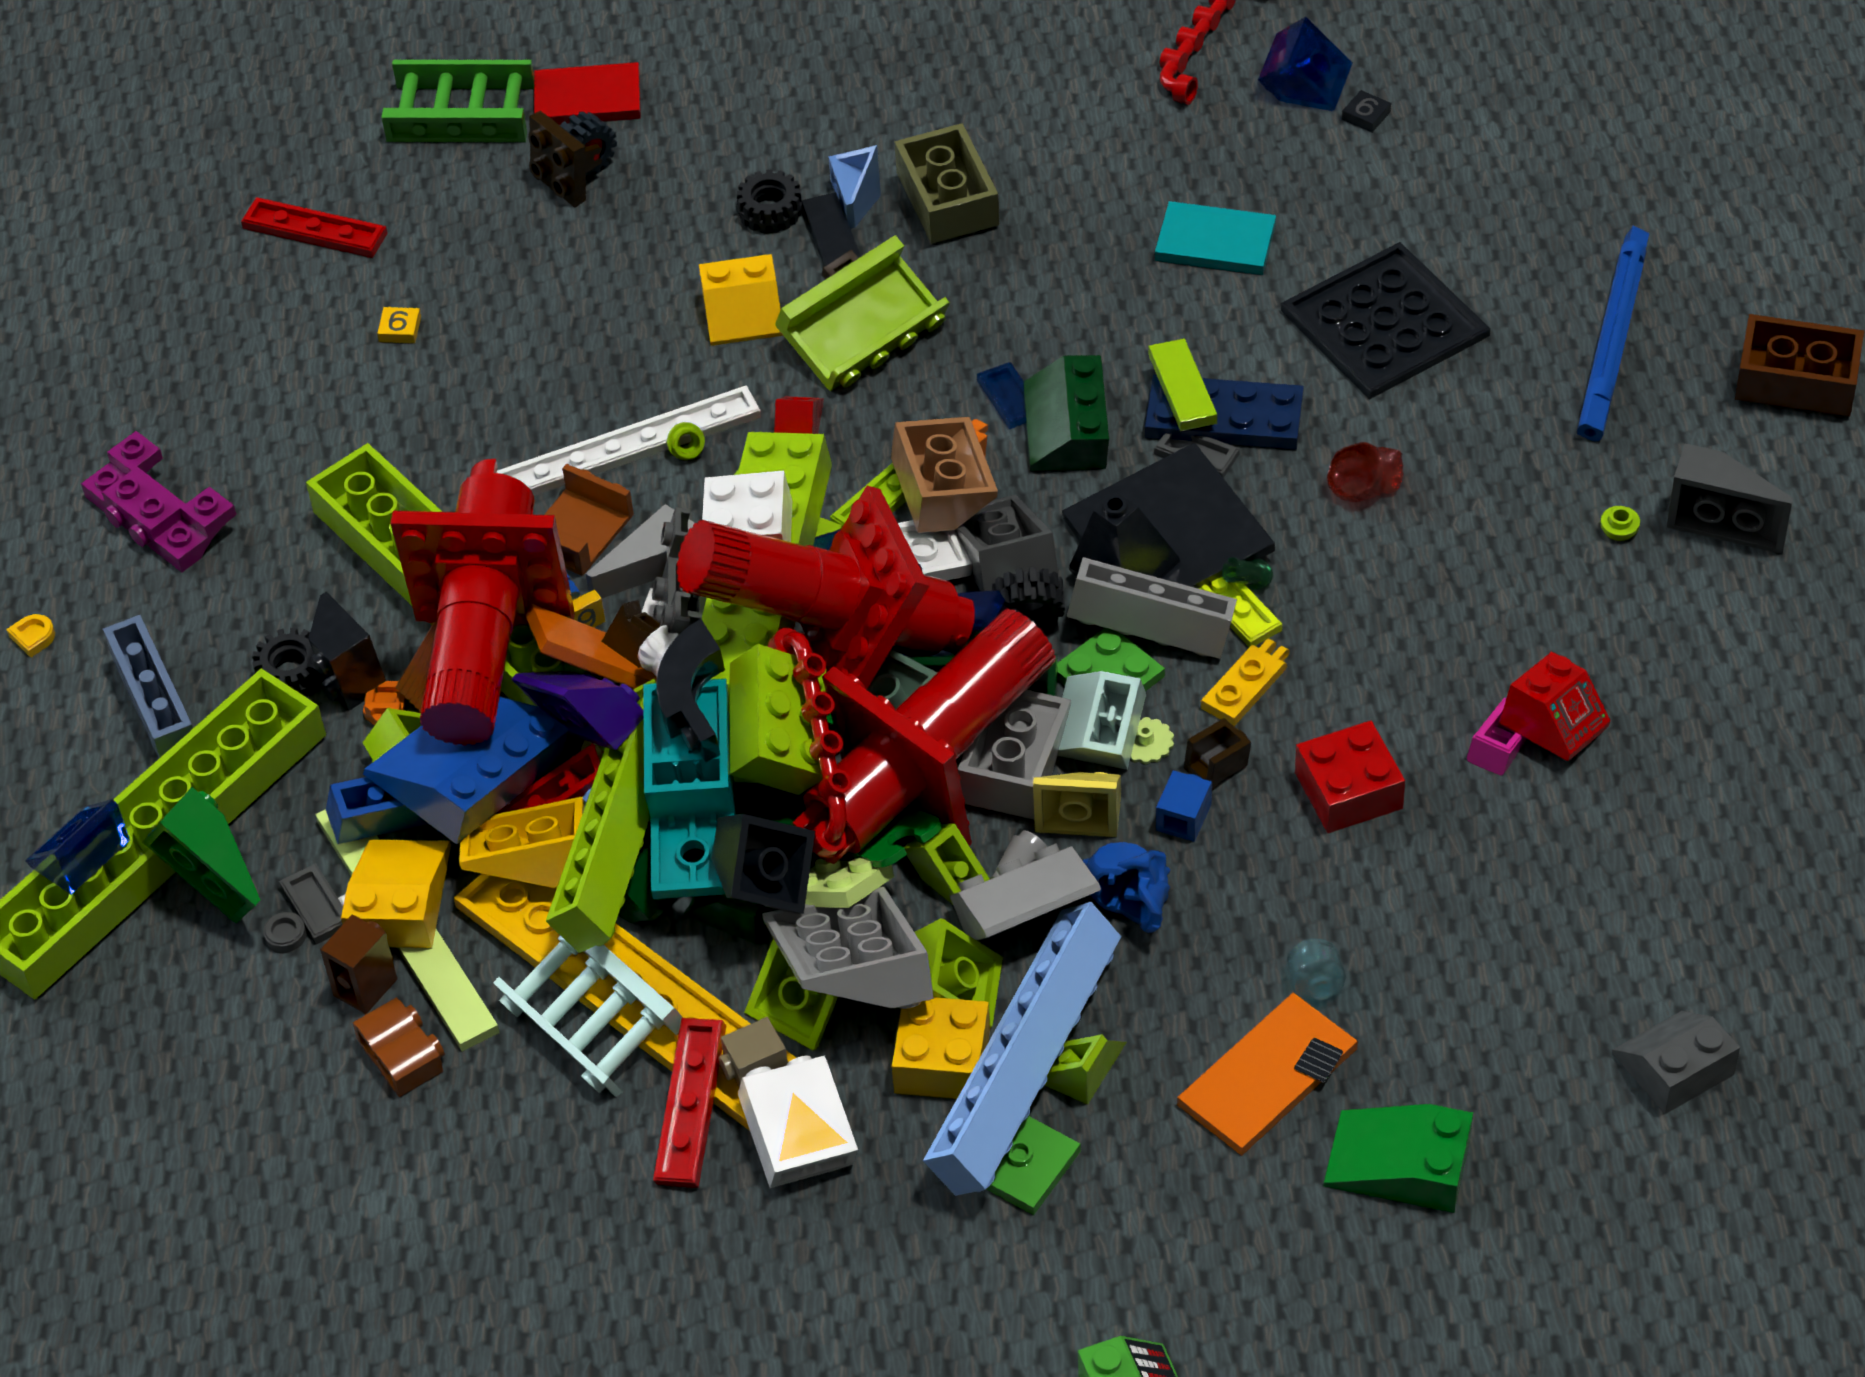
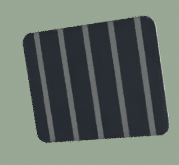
[1294,1038,1343,1082]

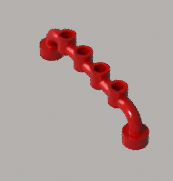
[1159,0,1236,105]
[768,628,852,857]

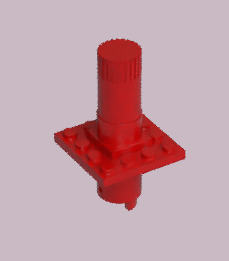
[390,459,575,746]
[676,485,975,690]
[792,609,1056,864]

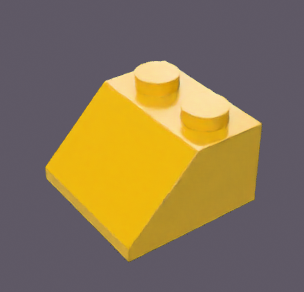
[699,254,783,346]

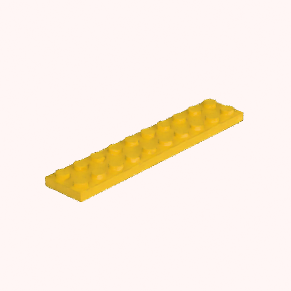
[454,874,797,1131]

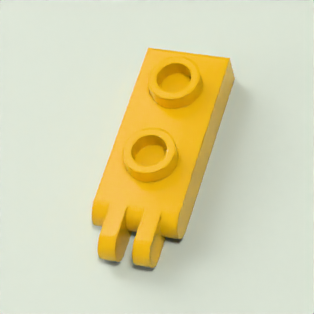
[1201,638,1290,726]

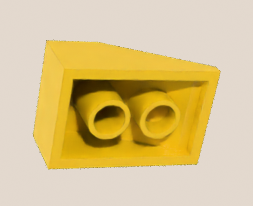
[459,796,584,888]
[341,839,451,948]

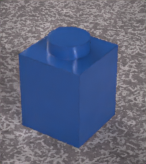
[1156,770,1212,842]

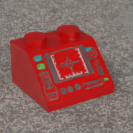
[1499,651,1611,761]

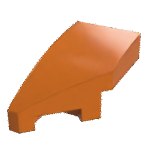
[363,681,407,726]

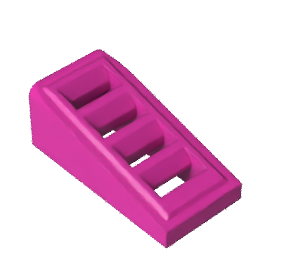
[1467,697,1527,776]

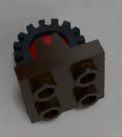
[528,111,617,208]

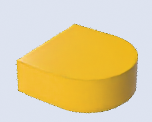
[6,614,55,657]

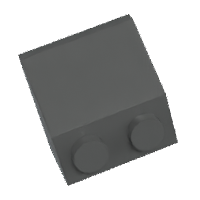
[1612,1011,1740,1114]

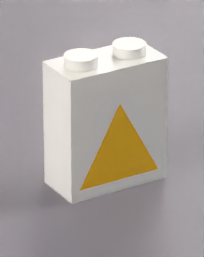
[738,1056,858,1188]

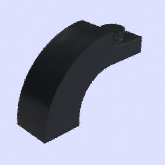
[657,619,725,762]

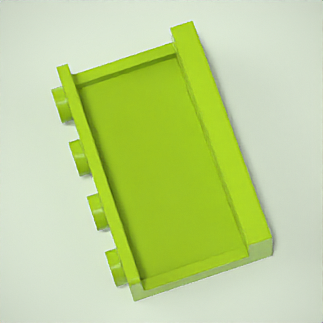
[775,235,950,391]

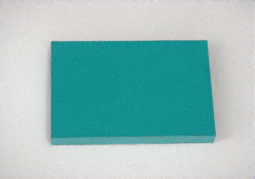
[1155,201,1276,275]

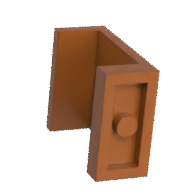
[544,464,634,576]

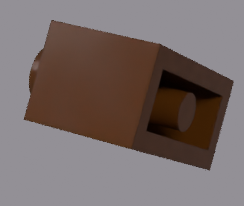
[320,914,397,1014]

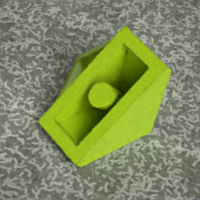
[1045,1034,1127,1104]

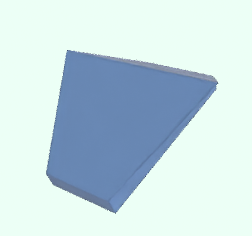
[828,145,881,229]

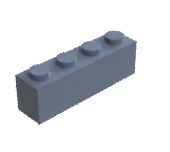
[103,615,193,758]

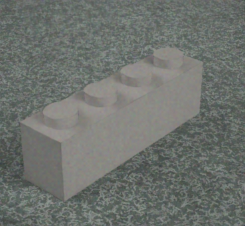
[1067,557,1237,659]

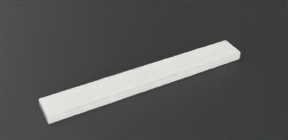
[497,385,761,496]

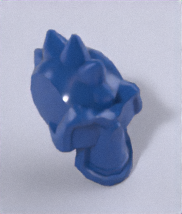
[1082,842,1171,933]

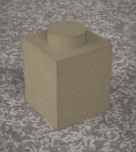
[718,1017,788,1087]

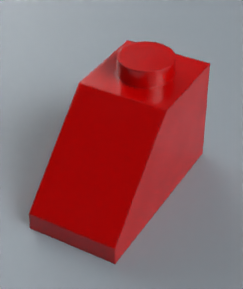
[774,396,824,434]

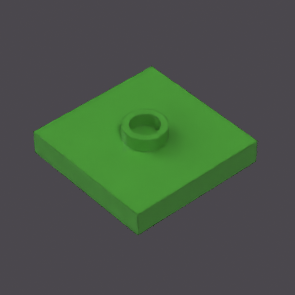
[986,1116,1081,1215]

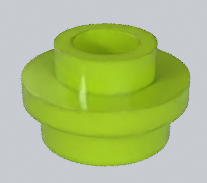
[667,422,705,460]
[1600,506,1640,541]

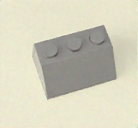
[950,843,1101,940]

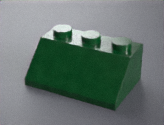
[1023,355,1109,471]

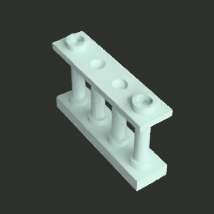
[493,935,683,1097]

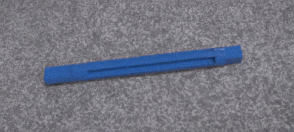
[1577,226,1649,442]

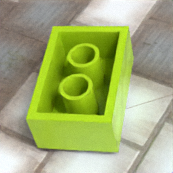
[730,644,826,795]

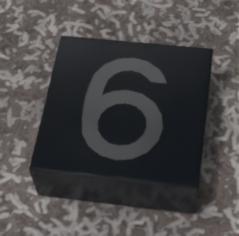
[1342,90,1391,133]

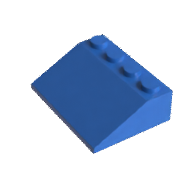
[363,697,569,844]

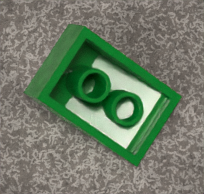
[142,787,260,924]
[1324,1104,1473,1213]

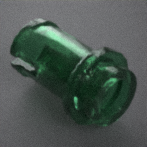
[1222,557,1273,590]

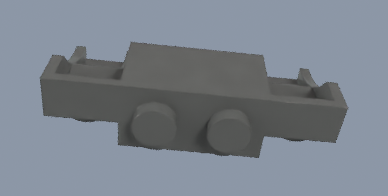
[652,507,706,634]

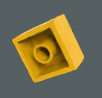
[892,997,990,1099]

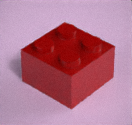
[1295,720,1405,833]

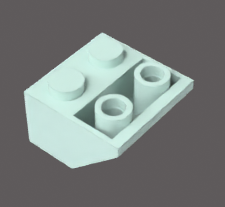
[1057,671,1146,770]

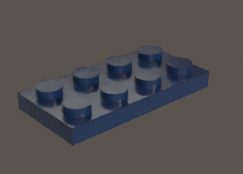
[1145,375,1304,450]

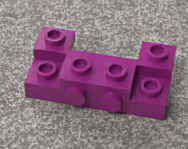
[81,431,237,573]

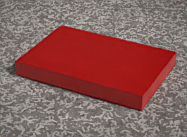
[534,62,641,125]

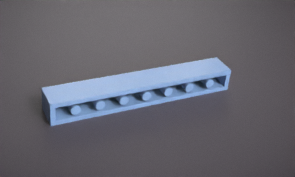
[923,902,1122,1196]

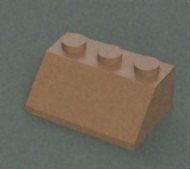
[891,417,998,533]

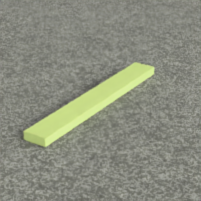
[315,809,500,1052]

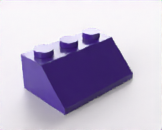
[511,670,644,751]

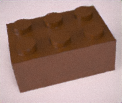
[1735,314,1864,417]

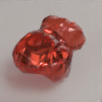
[1327,442,1404,502]

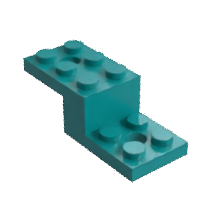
[643,678,735,899]

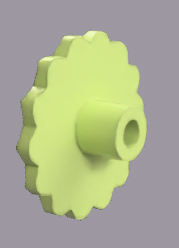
[1131,717,1174,765]

